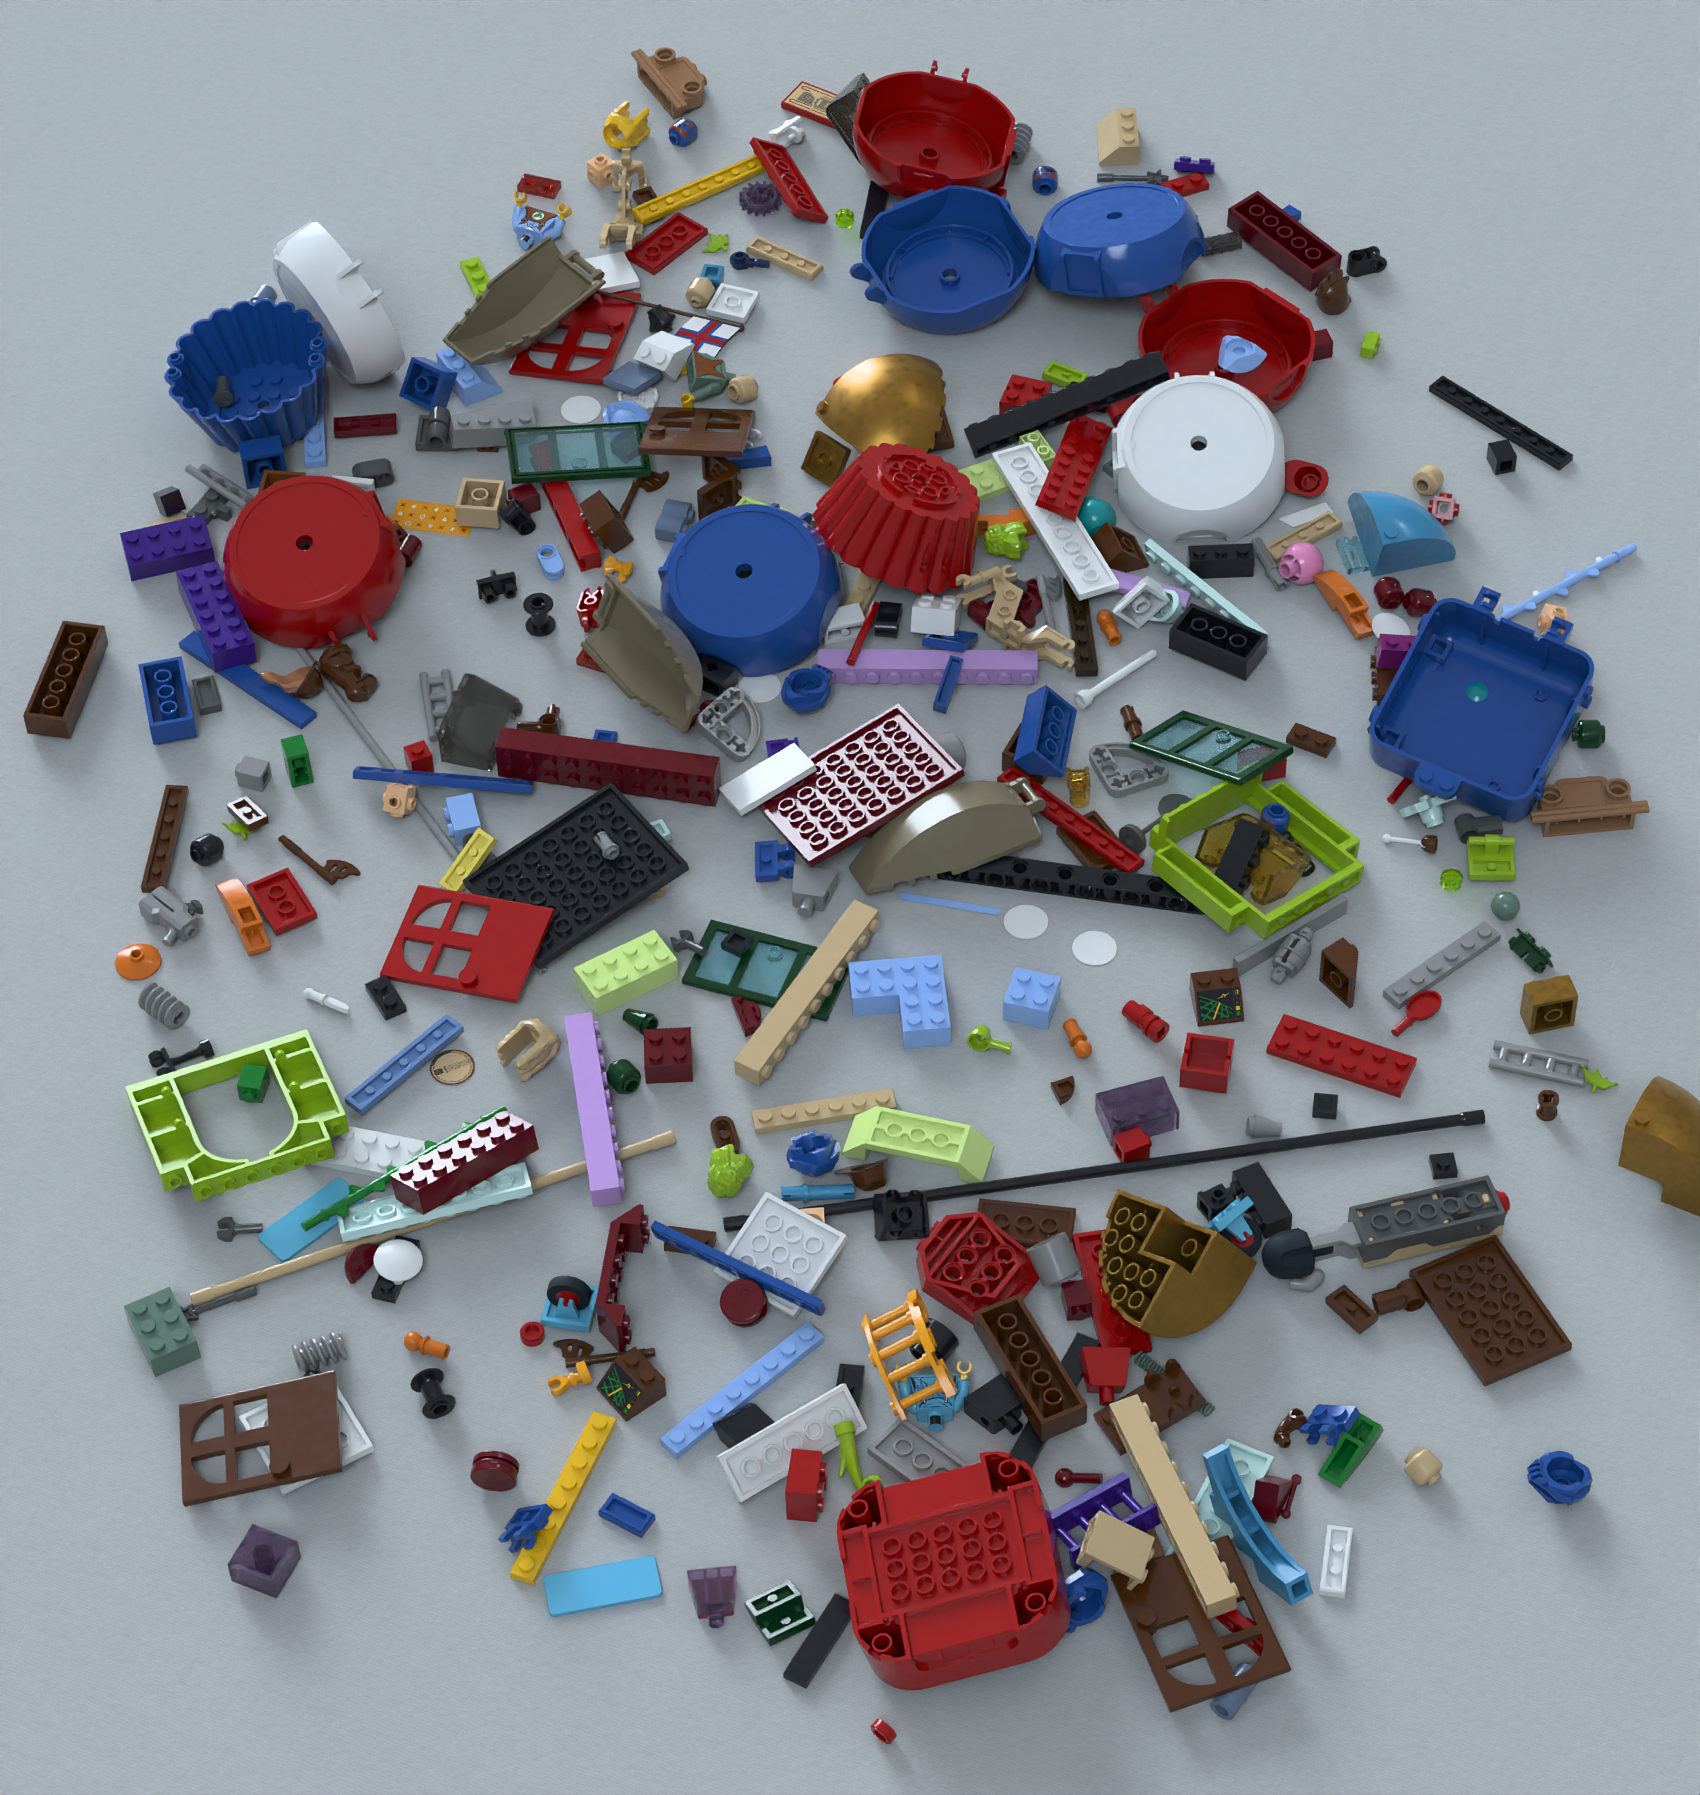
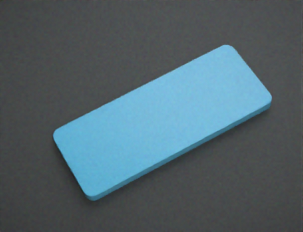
[258,1178,365,1263]
[544,1556,662,1617]

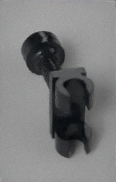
[148,1038,215,1076]

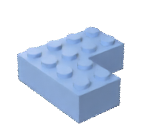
[848,955,951,1049]

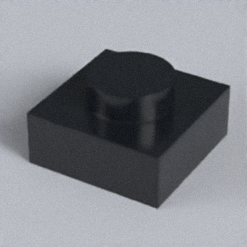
[721,928,753,958]
[1312,1093,1338,1120]
[1429,1152,1458,1180]

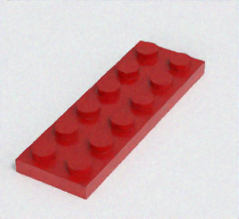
[749,137,829,224]
[1266,1014,1417,1098]
[1072,1229,1152,1355]

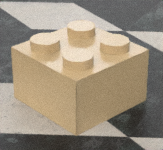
[455,478,507,529]

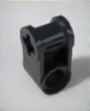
[1346,246,1387,277]
[498,497,536,535]

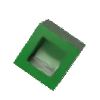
[237,1064,270,1103]

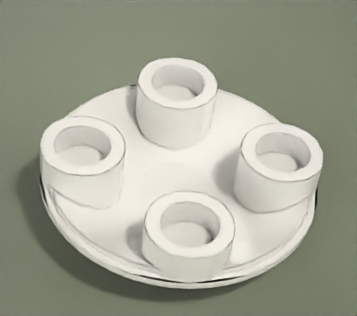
[374,1239,423,1285]

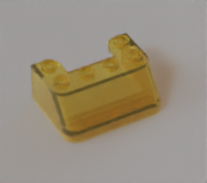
[1195,813,1311,906]

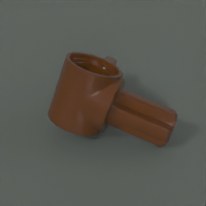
[517,704,561,735]

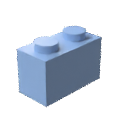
[443,793,481,846]

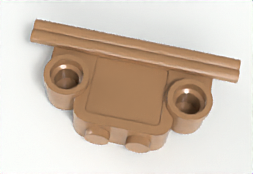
[631,47,707,120]
[1529,776,1650,837]

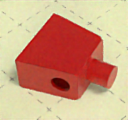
[1079,1347,1130,1406]

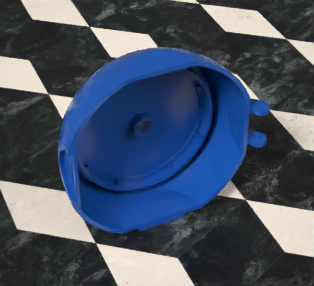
[1033,183,1207,298]
[850,185,1035,335]
[658,503,844,677]

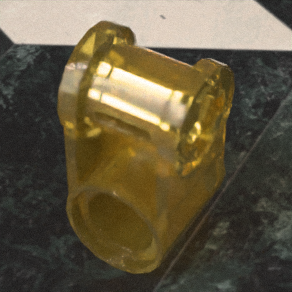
[1066,766,1090,808]

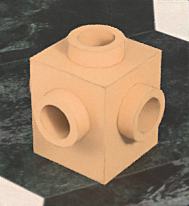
[587,153,613,189]
[1537,603,1571,635]
[382,782,416,818]

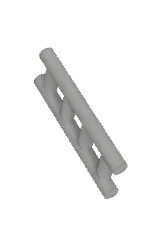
[185,464,254,509]
[419,669,460,742]
[1489,1040,1589,1087]

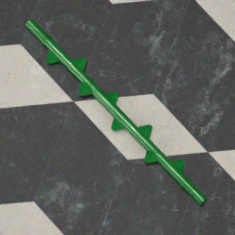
[301,1105,507,1232]

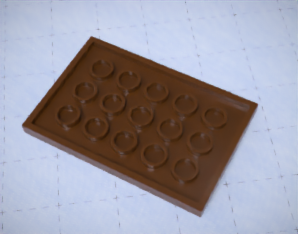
[1409,1235,1572,1387]

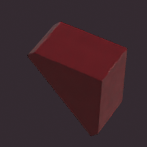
[1253,1475,1294,1524]

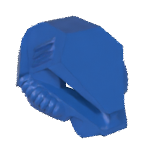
[781,664,833,714]
[786,1130,841,1177]
[1527,1451,1593,1506]
[1065,1567,1108,1633]

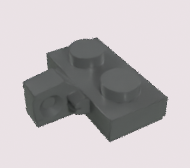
[186,488,232,525]

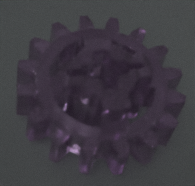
[739,181,782,216]

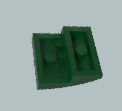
[744,1580,816,1646]

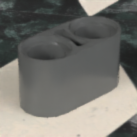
[352,458,395,488]

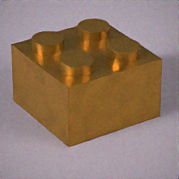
[1520,975,1578,1035]

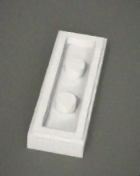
[1319,1524,1353,1599]

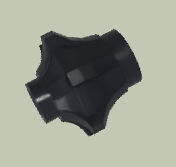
[647,304,676,333]

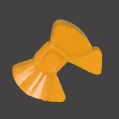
[603,555,634,583]

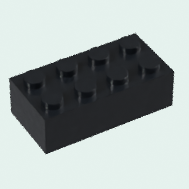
[1169,603,1268,681]

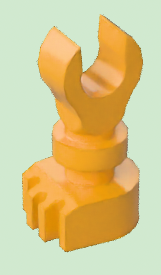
[548,1360,593,1396]

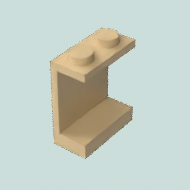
[1076,1511,1155,1590]

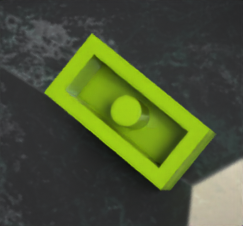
[1360,330,1381,359]

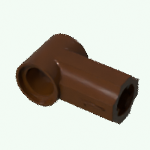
[1372,1279,1425,1315]

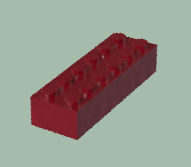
[1227,191,1342,291]
[390,1110,539,1215]

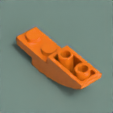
[977,509,1037,537]
[1313,569,1374,640]
[215,878,271,956]

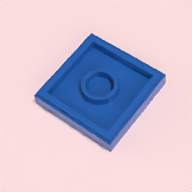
[922,630,978,652]

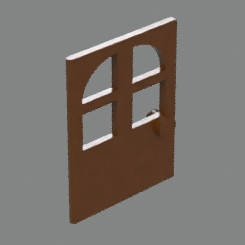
[638,407,755,457]
[179,1370,343,1507]
[1110,1535,1291,1713]

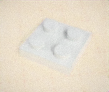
[706,283,759,324]

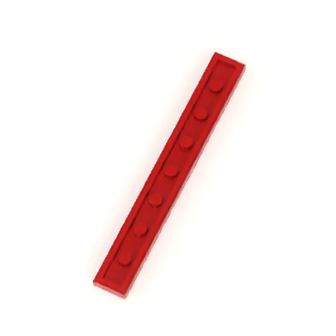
[997,766,1145,873]

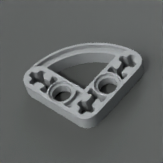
[695,687,760,762]
[1089,742,1169,798]

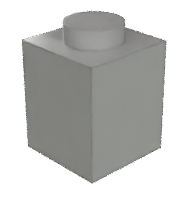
[235,756,272,792]

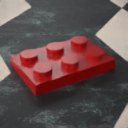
[246,867,317,936]

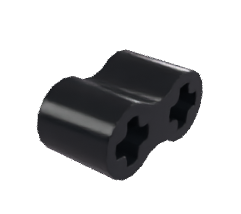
[874,601,903,638]

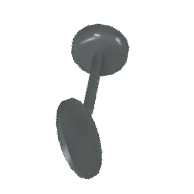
[1119,794,1192,855]

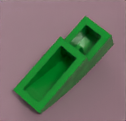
[1318,1414,1384,1488]

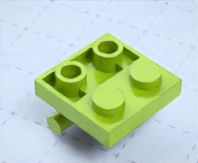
[1466,834,1516,881]

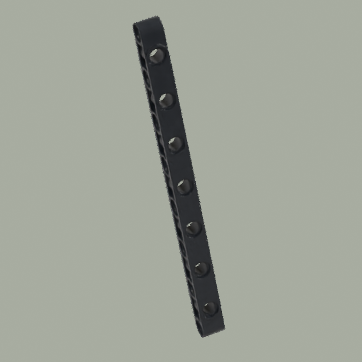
[926,856,1206,915]

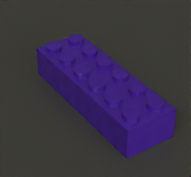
[176,561,257,673]

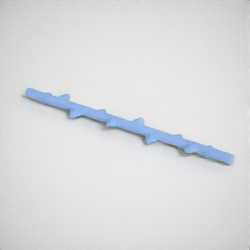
[1495,543,1637,621]

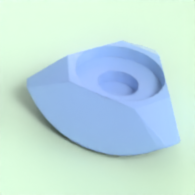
[1218,335,1267,373]
[603,400,650,439]

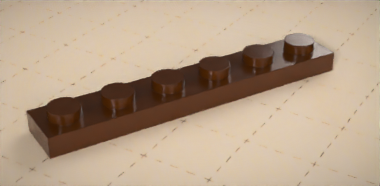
[141,785,189,893]

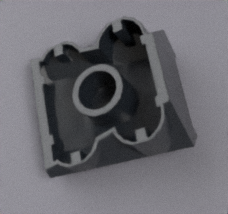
[872,1189,930,1241]
[712,1403,775,1449]

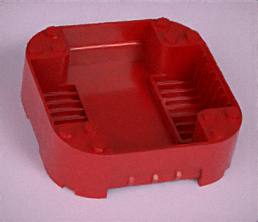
[837,1451,1071,1691]

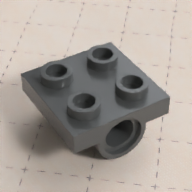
[415,406,458,451]

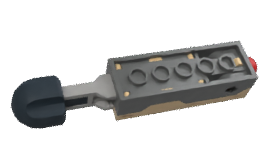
[1261,1175,1510,1279]

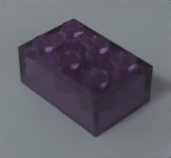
[1095,1076,1180,1147]

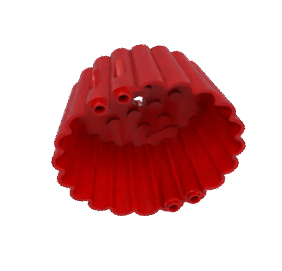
[812,443,980,595]

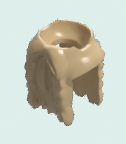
[496,1018,561,1082]

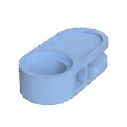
[536,544,564,580]

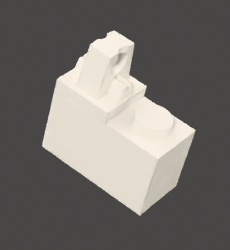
[823,603,865,645]

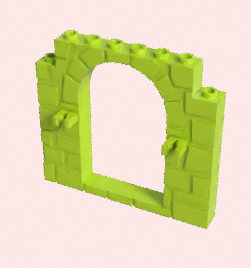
[125,1029,350,1202]

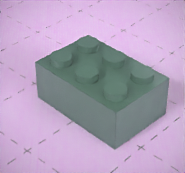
[124,1287,201,1377]

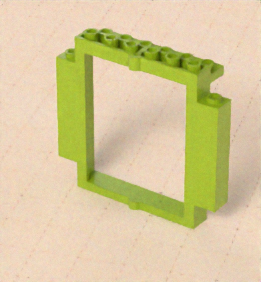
[1149,767,1365,939]

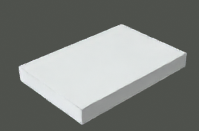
[585,251,640,293]

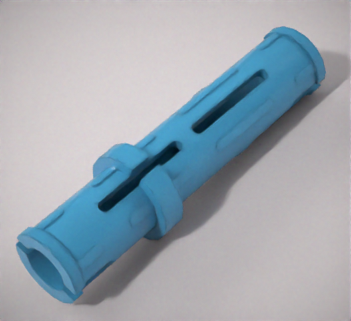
[781,1183,854,1203]

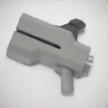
[139,886,204,946]

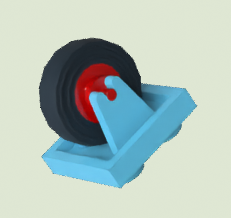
[1204,1196,1263,1257]
[540,1276,599,1333]

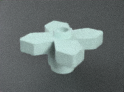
[1399,794,1457,828]

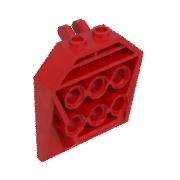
[916,1212,1040,1325]

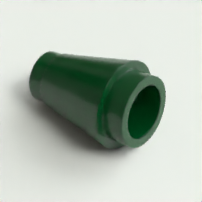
[622,1008,658,1035]

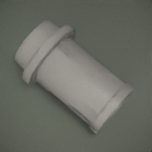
[594,831,619,860]

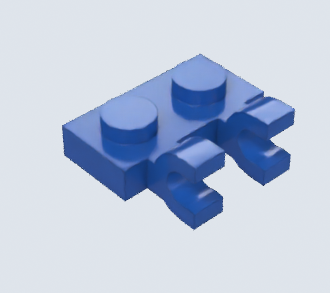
[755,840,795,882]
[1299,1404,1361,1446]
[498,1504,553,1553]

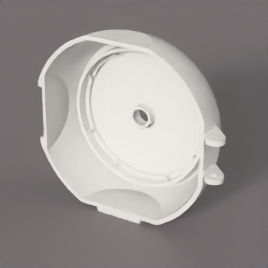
[273,221,406,384]
[1112,371,1285,543]

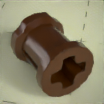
[1536,1090,1559,1121]

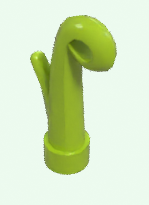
[833,1421,883,1491]

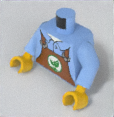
[512,191,572,249]

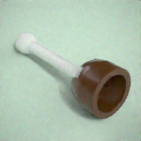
[1382,834,1438,854]

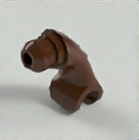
[1274,1408,1307,1448]

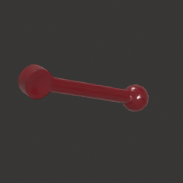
[1281,1474,1301,1519]

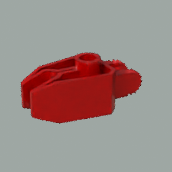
[576,586,604,633]

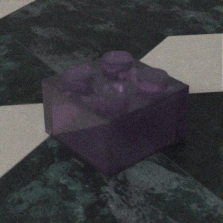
[227,1524,301,1598]

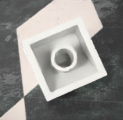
[633,331,695,381]
[1113,575,1170,629]

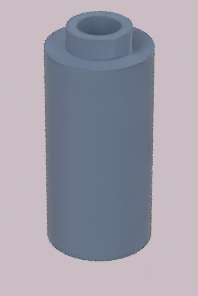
[1210,1663,1258,1720]

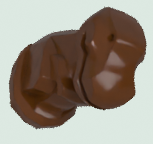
[317,644,378,702]

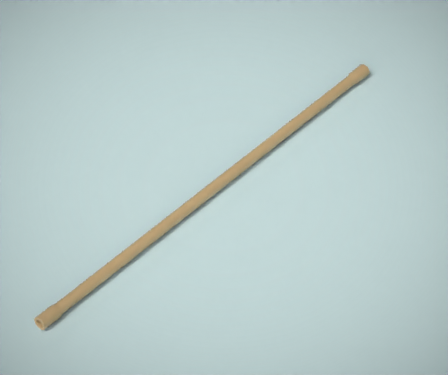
[189,1130,676,1307]

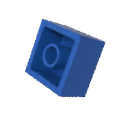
[399,357,458,410]
[238,435,287,490]

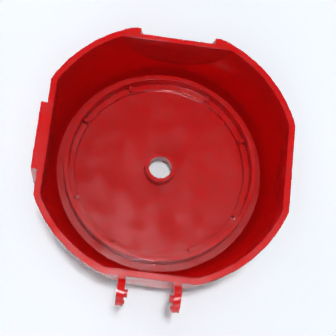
[852,60,1017,200]
[1138,279,1315,413]
[222,475,405,649]

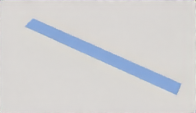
[899,892,1001,916]

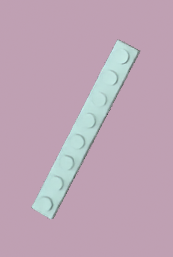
[1144,538,1271,647]

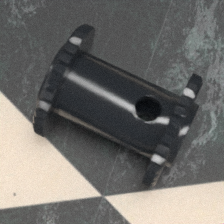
[523,593,556,637]
[410,1368,456,1419]

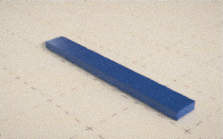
[179,631,317,730]
[353,766,534,794]
[650,1220,826,1316]

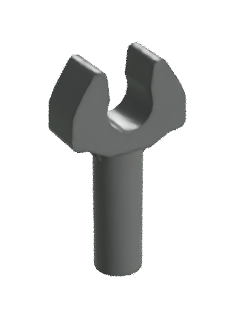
[670,930,707,956]
[216,1217,263,1242]

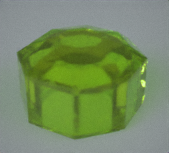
[835,209,854,229]
[1440,868,1463,891]

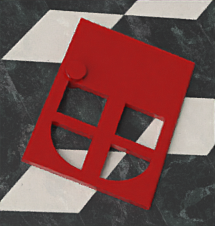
[509,291,641,385]
[379,885,555,1003]

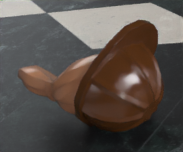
[259,660,322,699]

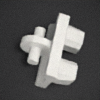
[769,116,806,148]

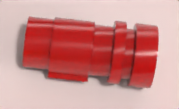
[1122,1000,1170,1043]

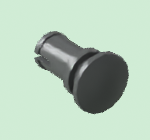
[213,376,234,407]

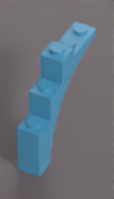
[1202,1443,1313,1606]

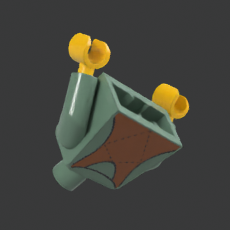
[679,351,736,408]

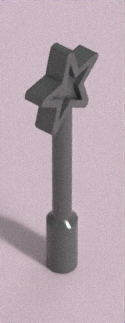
[1097,169,1169,184]
[180,1286,257,1322]

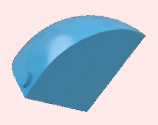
[1347,491,1456,577]

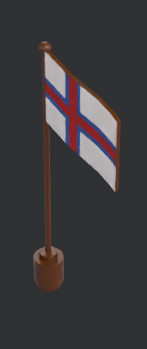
[587,290,745,361]

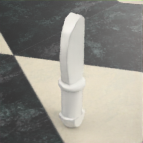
[303,988,349,1013]

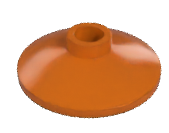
[115,943,161,981]

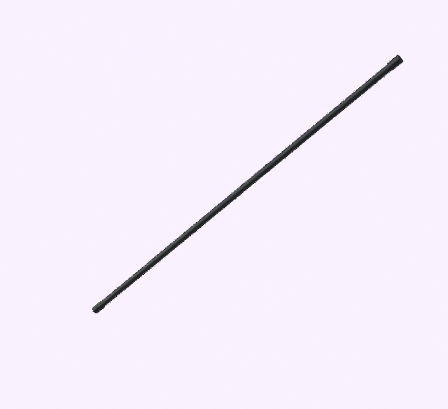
[723,1109,1485,1232]

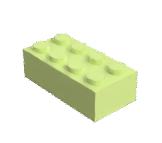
[573,930,679,1016]

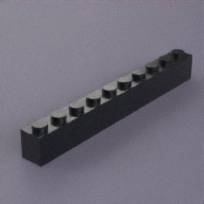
[964,351,1170,459]

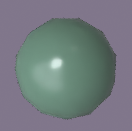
[1490,892,1520,921]

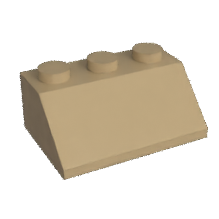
[1096,108,1139,166]

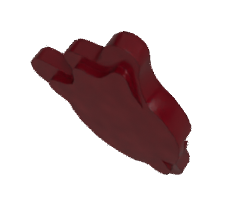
[987,578,1043,628]

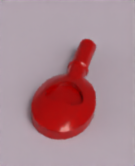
[1391,990,1442,1037]

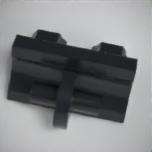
[476,569,517,603]

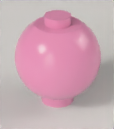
[1279,542,1324,585]

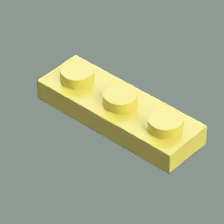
[439,827,498,892]

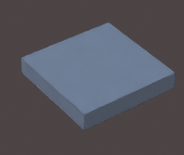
[603,361,661,396]

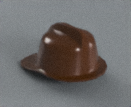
[833,1158,888,1191]

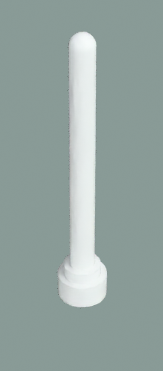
[1074,649,1157,709]

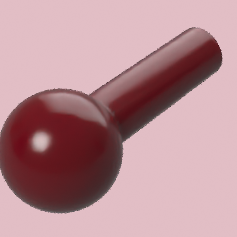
[1055,1468,1103,1488]

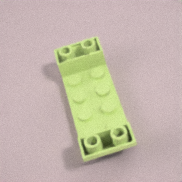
[958,430,1056,502]
[842,1106,994,1183]

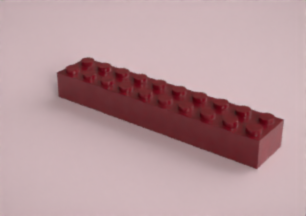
[495,727,722,807]

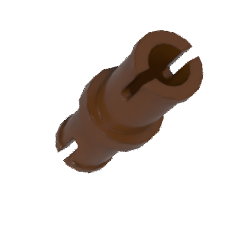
[1120,705,1143,741]

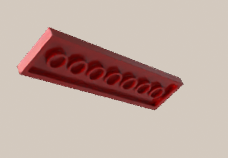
[1035,415,1112,521]

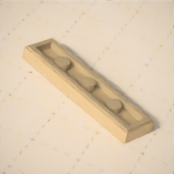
[746,236,823,281]
[1266,511,1343,564]

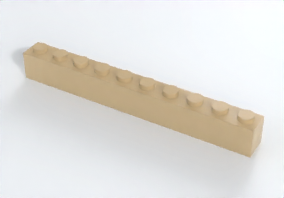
[734,899,880,1086]
[1109,1394,1239,1619]

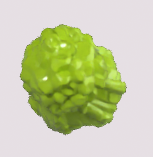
[983,521,1028,561]
[707,1144,754,1198]

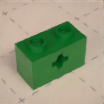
[280,734,314,788]

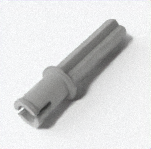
[1251,537,1289,591]

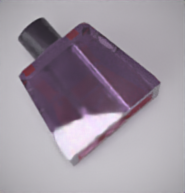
[687,1566,737,1628]

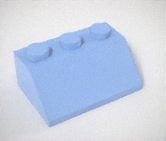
[436,347,502,407]

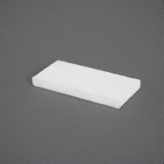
[718,743,817,816]

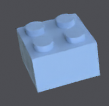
[1003,967,1061,1030]

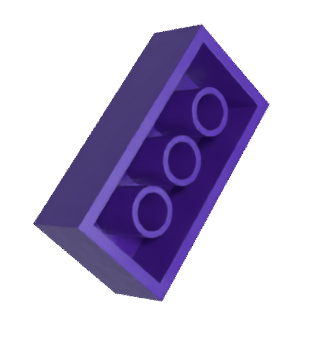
[120,514,215,581]

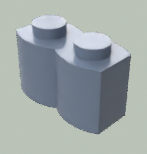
[655,499,695,542]

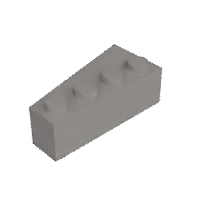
[449,398,537,449]

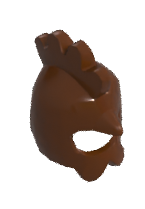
[1315,269,1352,315]

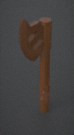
[619,471,669,520]
[278,835,361,885]
[553,1339,655,1368]

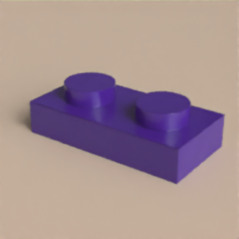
[1174,156,1215,173]

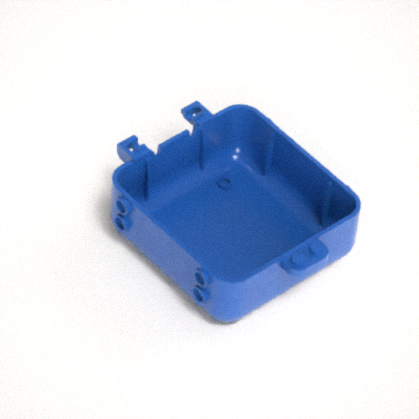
[1368,586,1594,822]

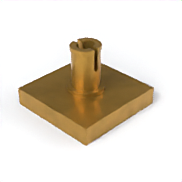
[801,431,851,487]

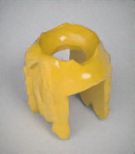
[603,101,651,150]

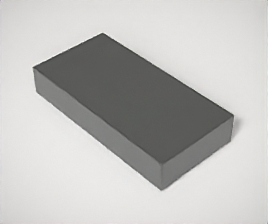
[192,675,222,716]

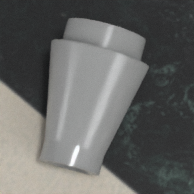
[1246,1115,1282,1138]

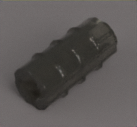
[1201,231,1242,257]

